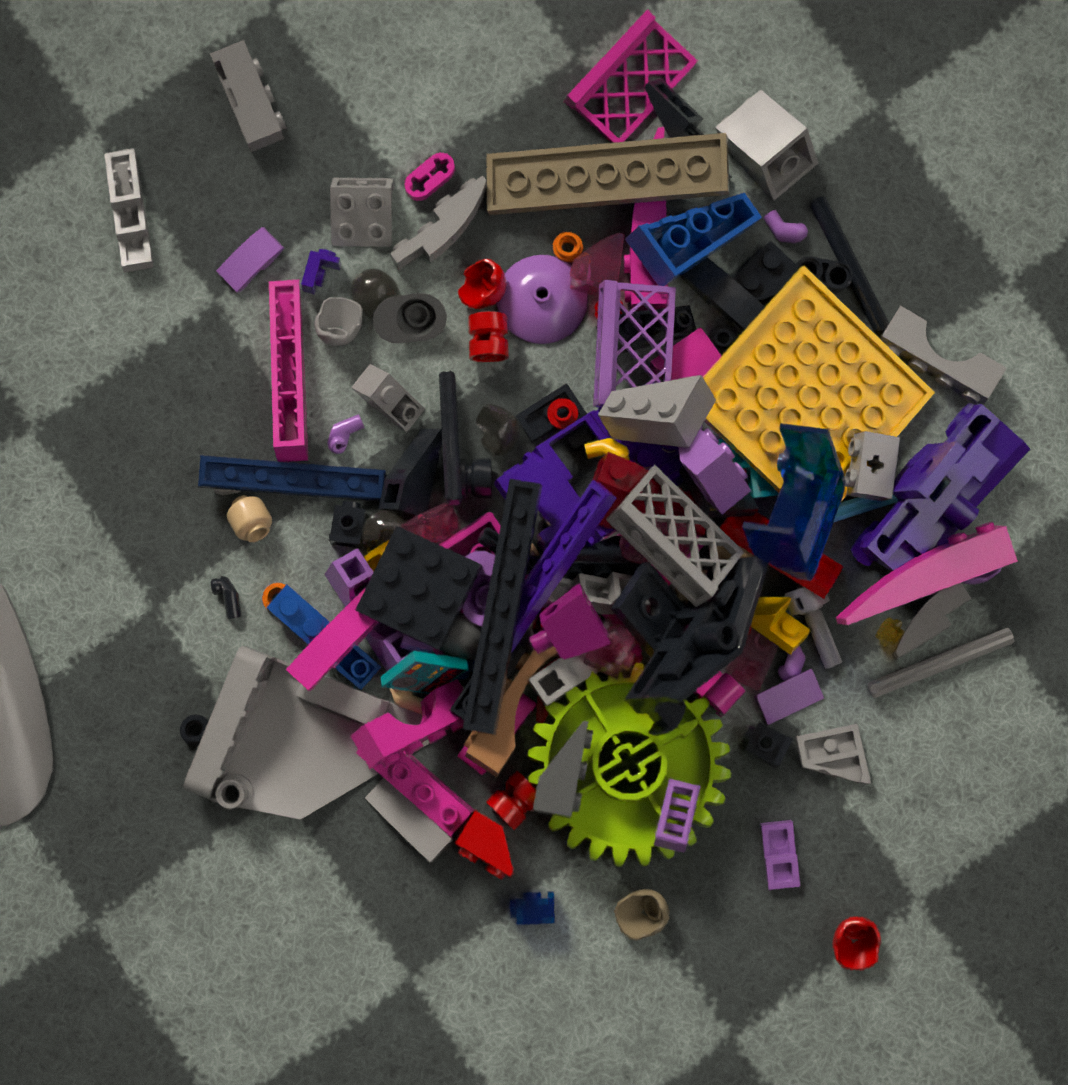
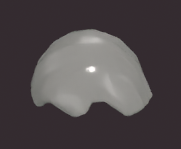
[315,297,362,346]

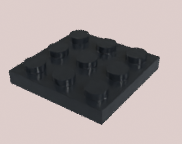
[355,526,482,651]

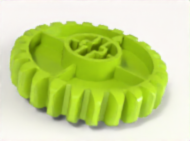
[527,663,731,867]

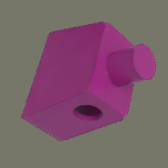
[529,584,611,660]

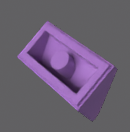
[754,669,824,725]

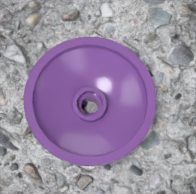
[497,255,587,344]

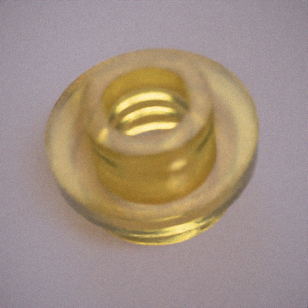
[875,617,904,647]

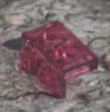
[583,614,641,679]

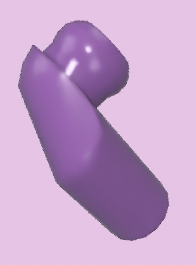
[763,210,808,243]

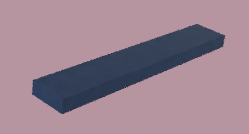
[198,455,386,501]

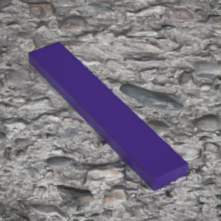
[511,480,616,653]

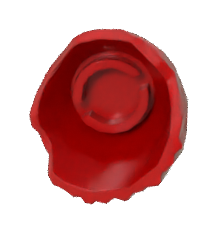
[457,258,506,309]
[833,916,881,971]

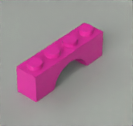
[351,679,464,769]

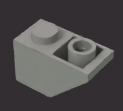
[351,364,425,432]

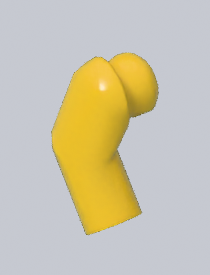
[584,438,630,461]

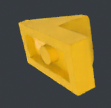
[751,597,810,655]

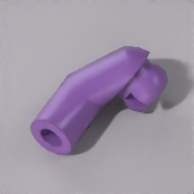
[327,414,364,454]
[778,645,805,681]

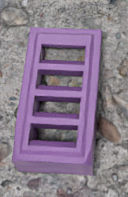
[654,779,700,852]

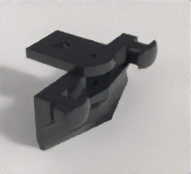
[611,557,769,736]

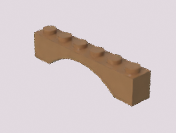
[464,615,601,777]

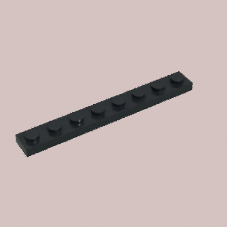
[463,479,543,735]

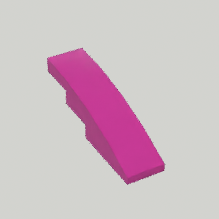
[286,588,379,691]

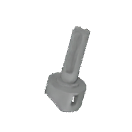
[785,585,842,669]

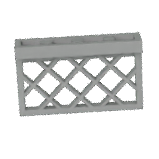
[606,465,744,607]

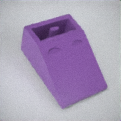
[679,426,751,515]

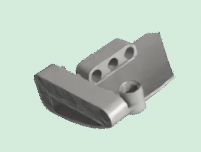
[183,646,430,820]

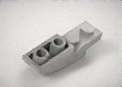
[390,176,487,270]

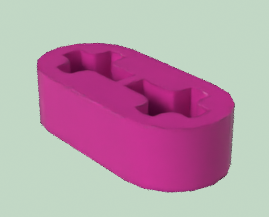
[404,153,455,201]

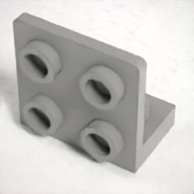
[330,178,393,247]

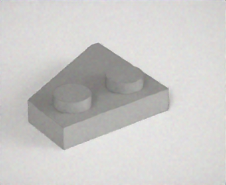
[795,724,871,785]

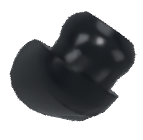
[210,576,242,619]

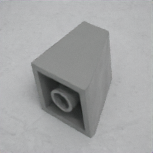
[715,90,818,201]

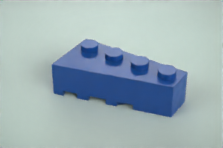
[625,193,762,286]

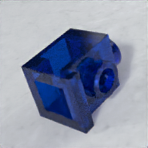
[510,891,555,925]

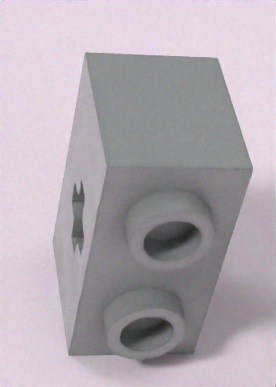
[844,431,900,501]

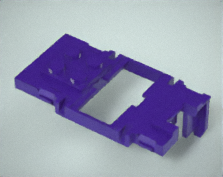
[494,381,684,553]

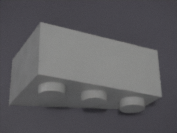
[210,40,286,152]
[598,375,716,448]

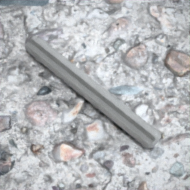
[868,628,1014,698]

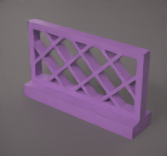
[593,280,676,407]

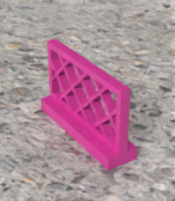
[564,9,698,143]

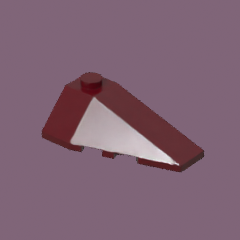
[592,452,706,536]

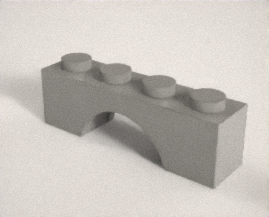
[880,305,1007,405]

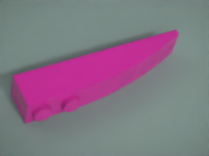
[624,127,668,311]
[269,279,308,462]
[836,522,1017,625]

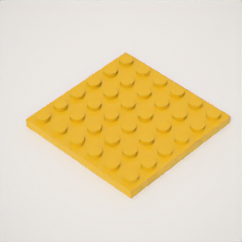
[703,266,935,528]

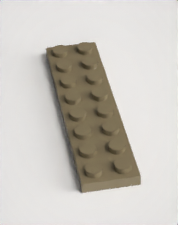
[487,133,729,215]

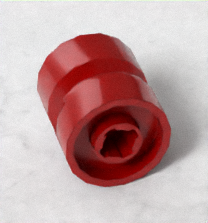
[468,311,509,362]
[486,771,537,831]

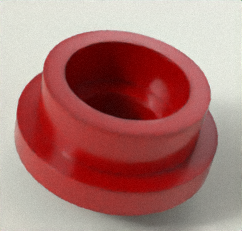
[547,398,578,429]

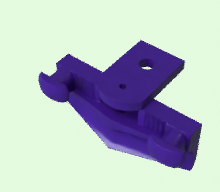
[851,403,1031,572]

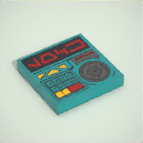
[380,651,468,694]

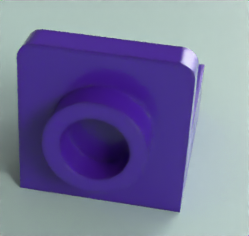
[301,249,341,295]

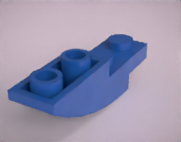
[266,584,381,690]

